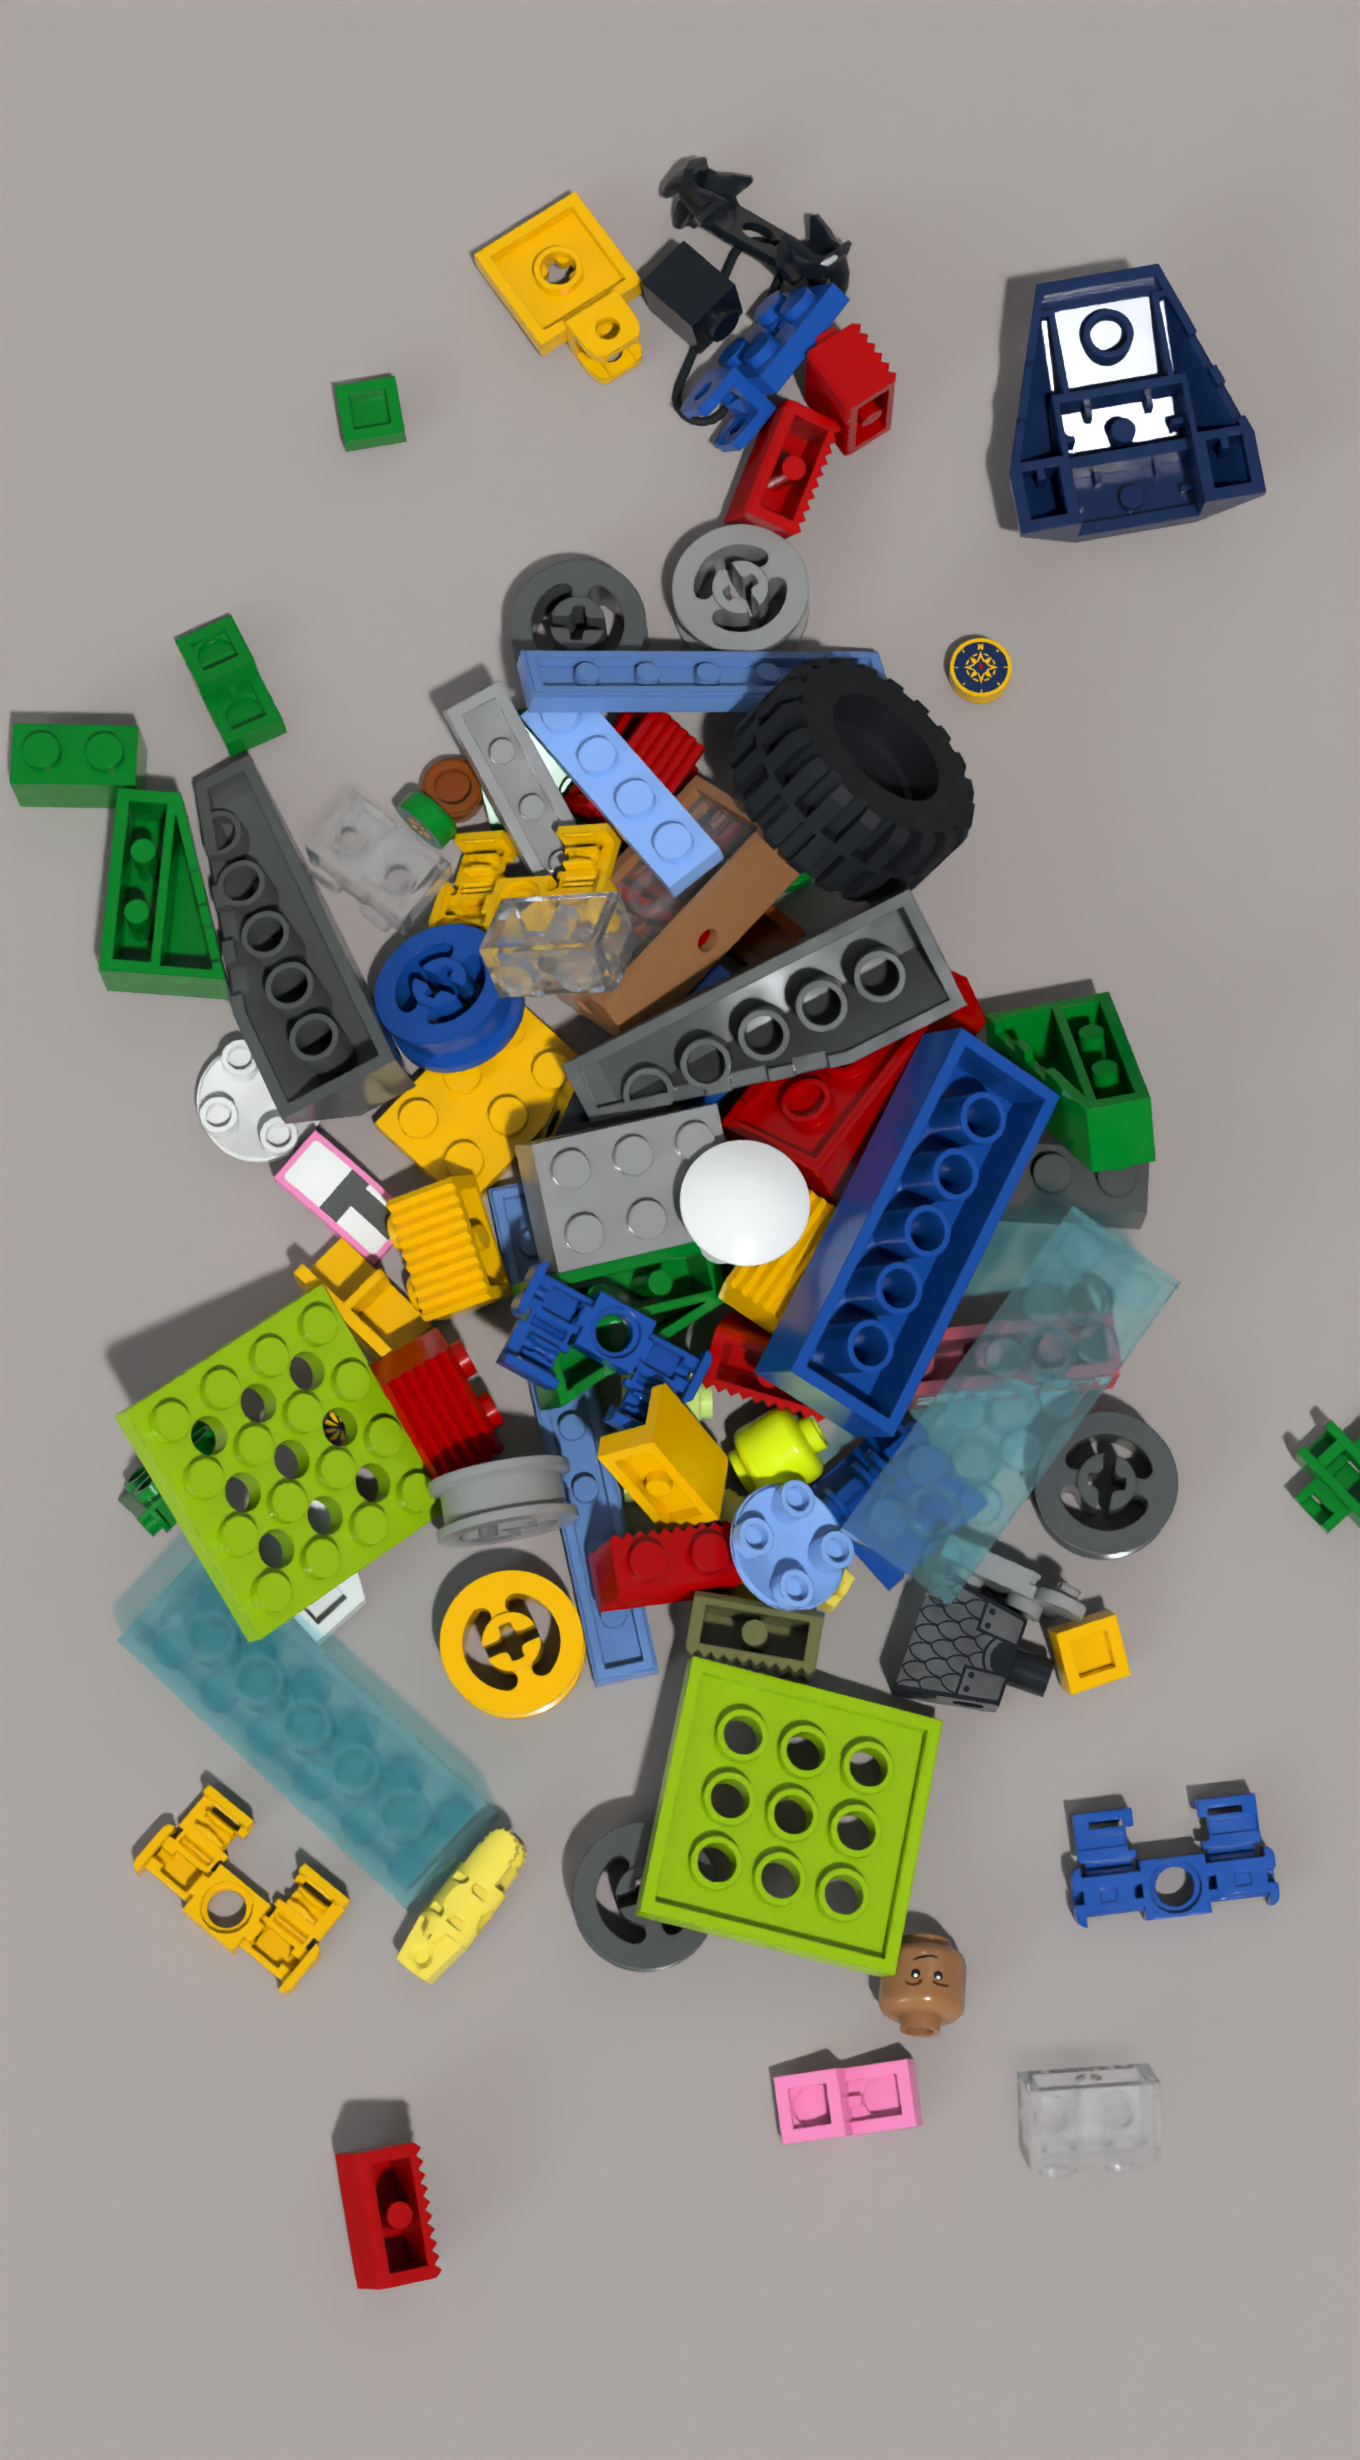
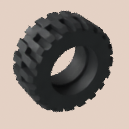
[730,657,975,903]

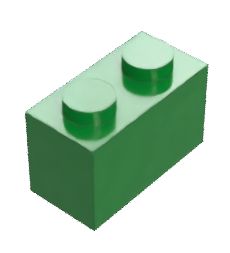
[10,723,148,808]

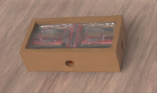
[526,775,800,1036]

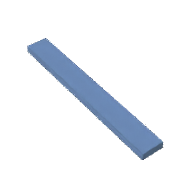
[488,1182,659,1688]

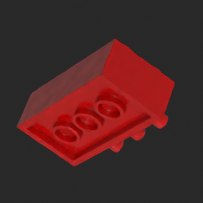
[721,971,987,1207]

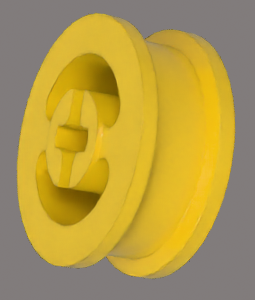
[439,1570,586,1719]

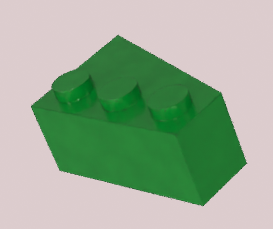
[99,788,231,1000]
[984,992,1156,1173]
[511,1242,724,1410]

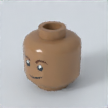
[879,1933,967,2037]

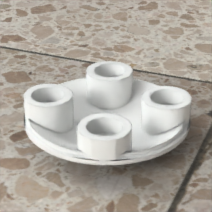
[196,1039,320,1163]
[680,1140,810,1266]

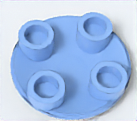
[730,1480,854,1612]

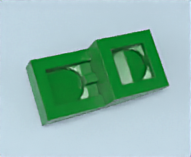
[175,615,287,757]

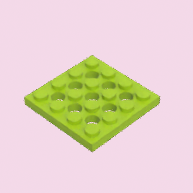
[114,1284,443,1643]
[634,1656,943,1977]

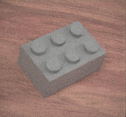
[514,1103,725,1273]

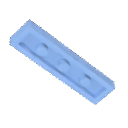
[520,710,724,898]

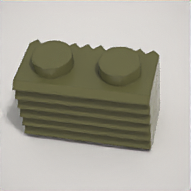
[685,1590,825,1685]

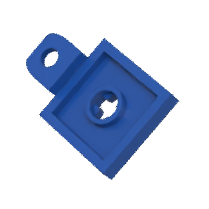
[680,283,850,452]

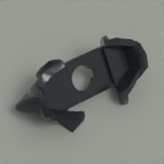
[662,157,852,295]

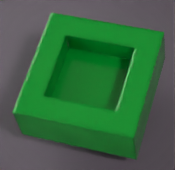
[335,376,407,452]

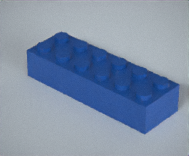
[754,1028,1061,1437]

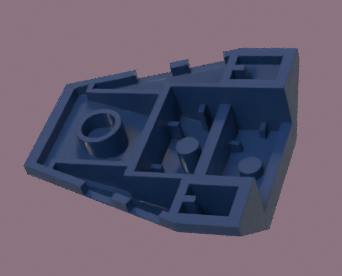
[1009,264,1266,543]

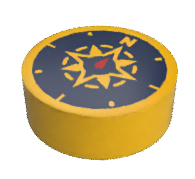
[949,638,1012,704]

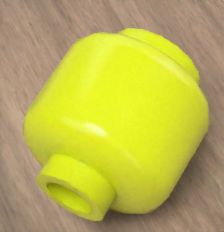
[728,1407,829,1494]

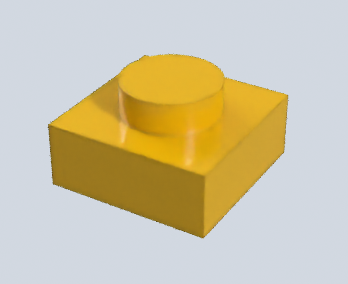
[1047,1609,1131,1695]

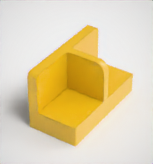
[293,1237,434,1361]
[597,1383,728,1531]

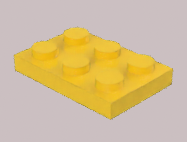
[374,1007,578,1197]

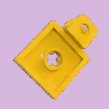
[474,191,644,384]

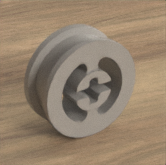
[672,524,809,651]
[428,1455,579,1547]

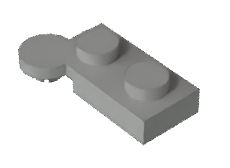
[935,1533,1087,1622]

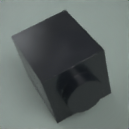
[641,241,743,354]

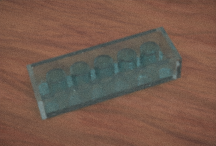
[839,1206,1181,1607]
[117,1556,500,1915]

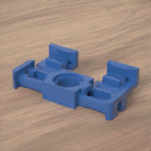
[496,1262,712,1431]
[1069,1792,1280,1928]

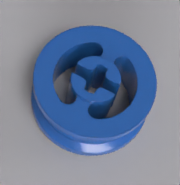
[374,924,525,1073]

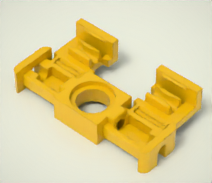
[428,823,622,943]
[133,1784,351,1996]

